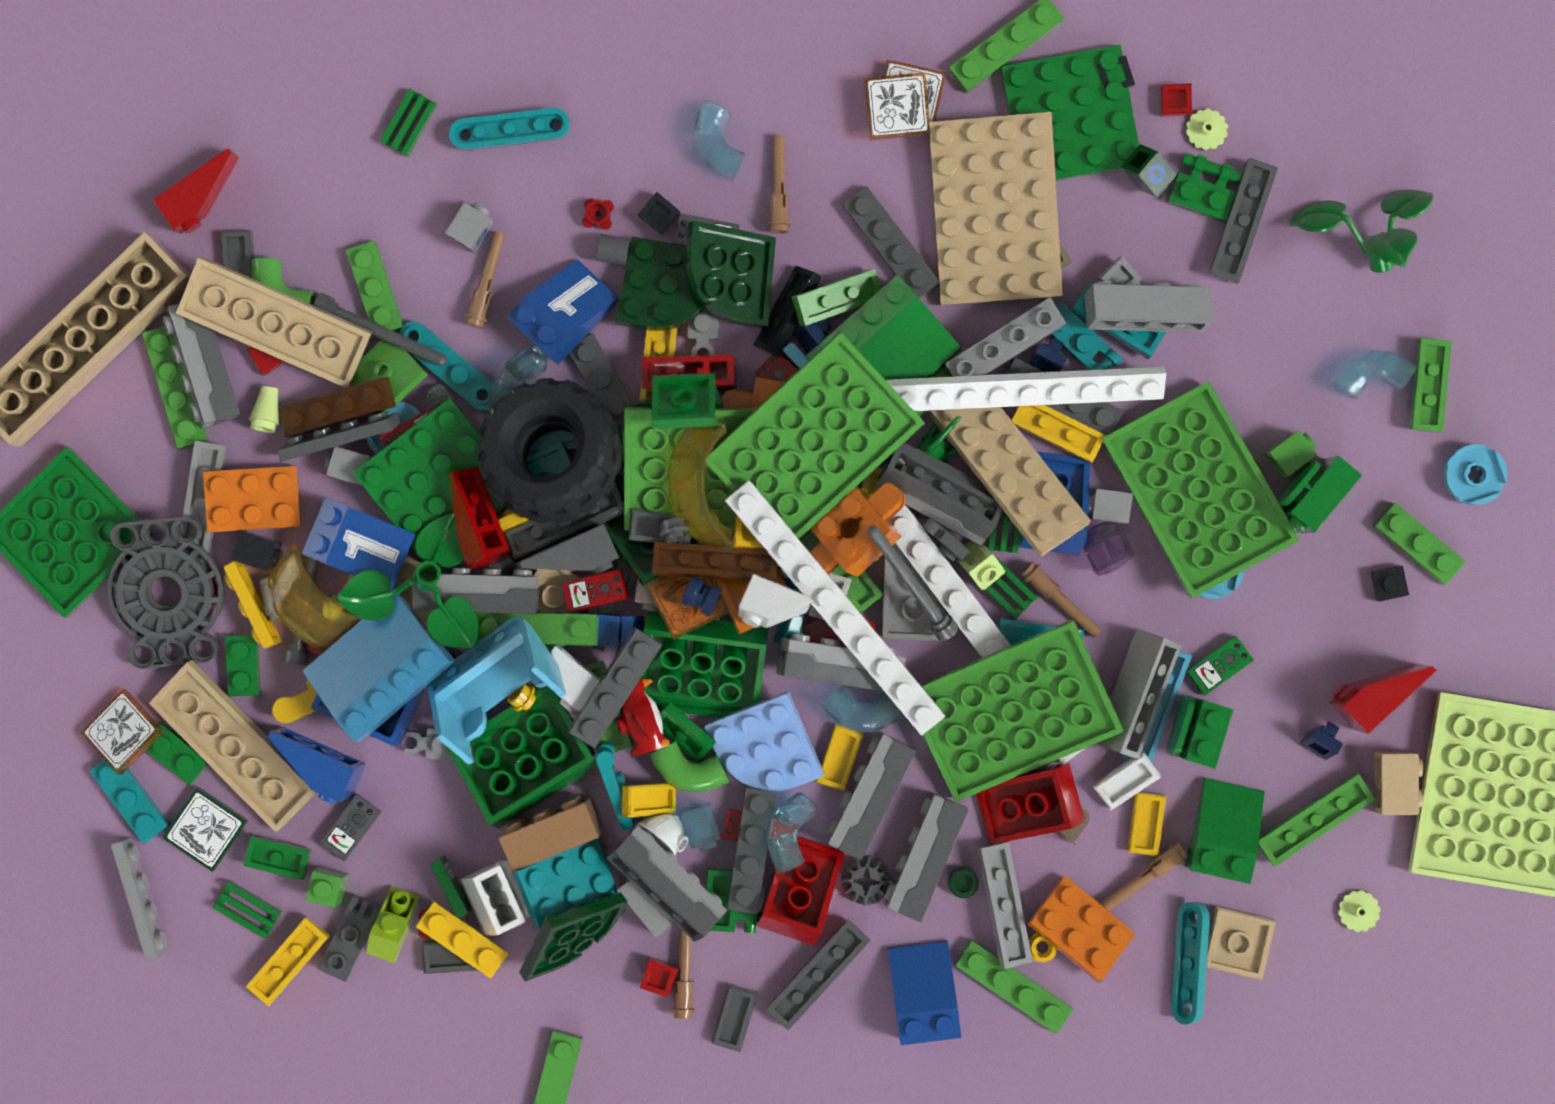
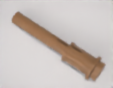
[767,135,791,234]
[463,231,505,328]
[1020,561,1101,638]
[1101,843,1189,911]
[671,929,695,1019]

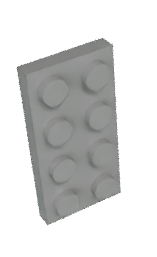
[882,518,947,641]

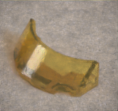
[667,420,734,549]
[268,543,362,651]

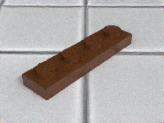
[278,377,396,437]
[652,541,777,583]

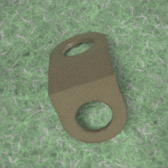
[1057,808,1090,845]

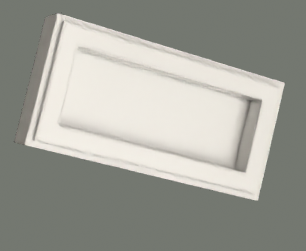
[1093,750,1161,810]

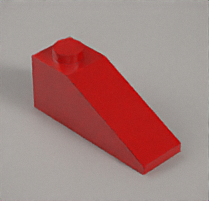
[153,148,239,234]
[642,355,737,391]
[449,466,510,569]

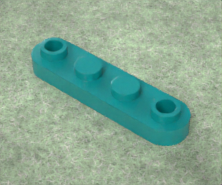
[449,108,571,151]
[399,321,500,411]
[1171,902,1210,1025]

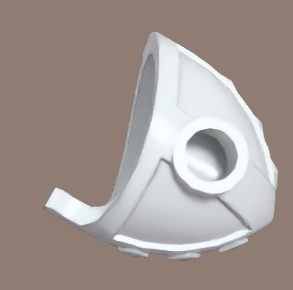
[635,813,689,856]

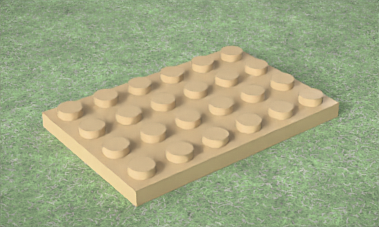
[929,112,1063,306]

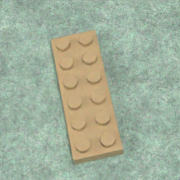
[176,256,372,388]
[930,407,1091,557]
[149,660,317,833]

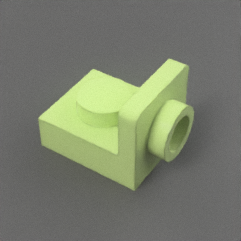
[956,540,1005,590]

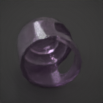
[1083,521,1135,576]

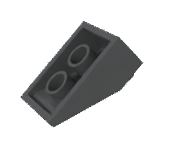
[512,524,619,574]

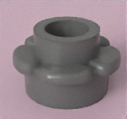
[659,518,689,543]

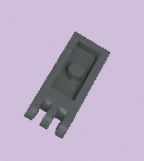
[318,894,382,982]

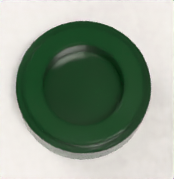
[948,867,979,898]

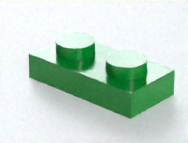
[225,635,261,697]
[660,702,716,763]
[142,723,208,785]
[243,835,312,880]

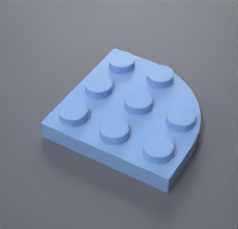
[704,691,825,791]

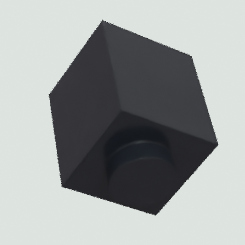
[231,530,283,571]

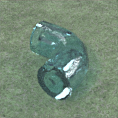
[693,99,746,181]
[488,346,547,416]
[1331,351,1417,399]
[820,685,904,733]
[767,792,815,873]

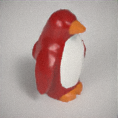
[616,678,670,758]

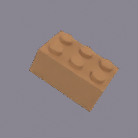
[499,795,604,872]

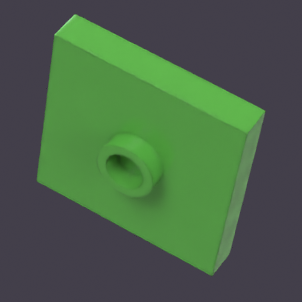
[352,340,428,414]

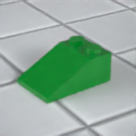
[1185,778,1265,884]

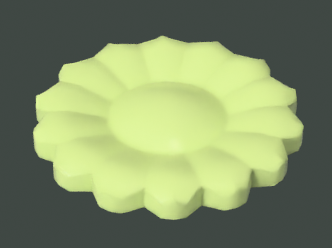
[1186,108,1228,151]
[1338,890,1381,932]

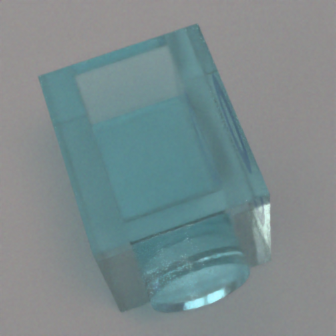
[681,802,722,851]

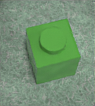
[1264,430,1317,478]
[305,866,349,908]

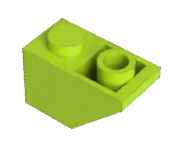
[366,886,420,963]

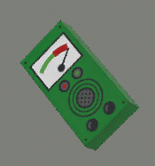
[1186,635,1254,696]
[431,855,472,918]

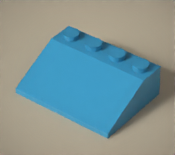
[303,594,456,743]

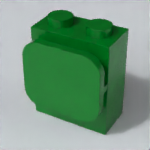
[1276,455,1362,534]
[1166,694,1234,769]

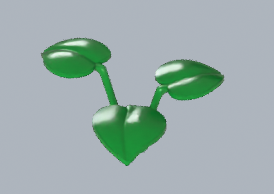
[1291,190,1433,273]
[338,513,479,648]

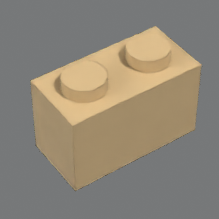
[1374,751,1423,815]

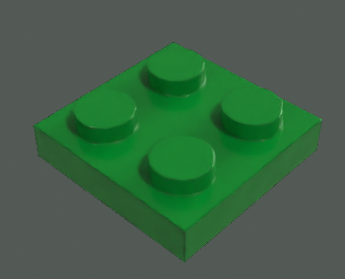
[652,373,716,429]

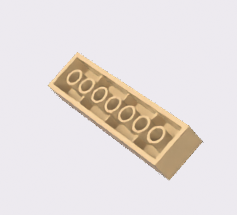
[0,232,191,447]

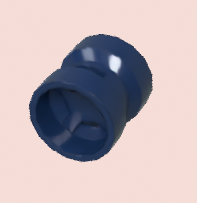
[681,576,722,617]

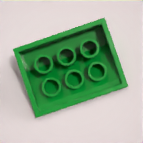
[806,275,962,380]
[641,611,769,718]
[446,686,598,829]

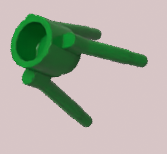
[918,415,962,463]

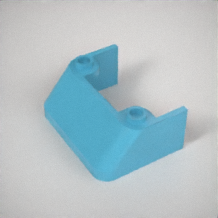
[428,616,566,765]

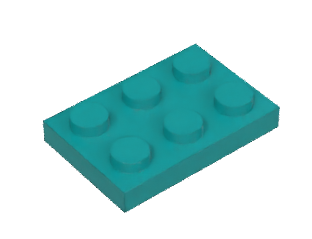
[513,838,618,930]

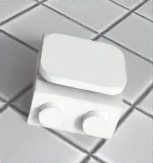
[459,860,530,935]

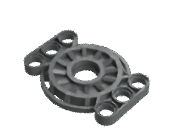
[107,514,224,669]

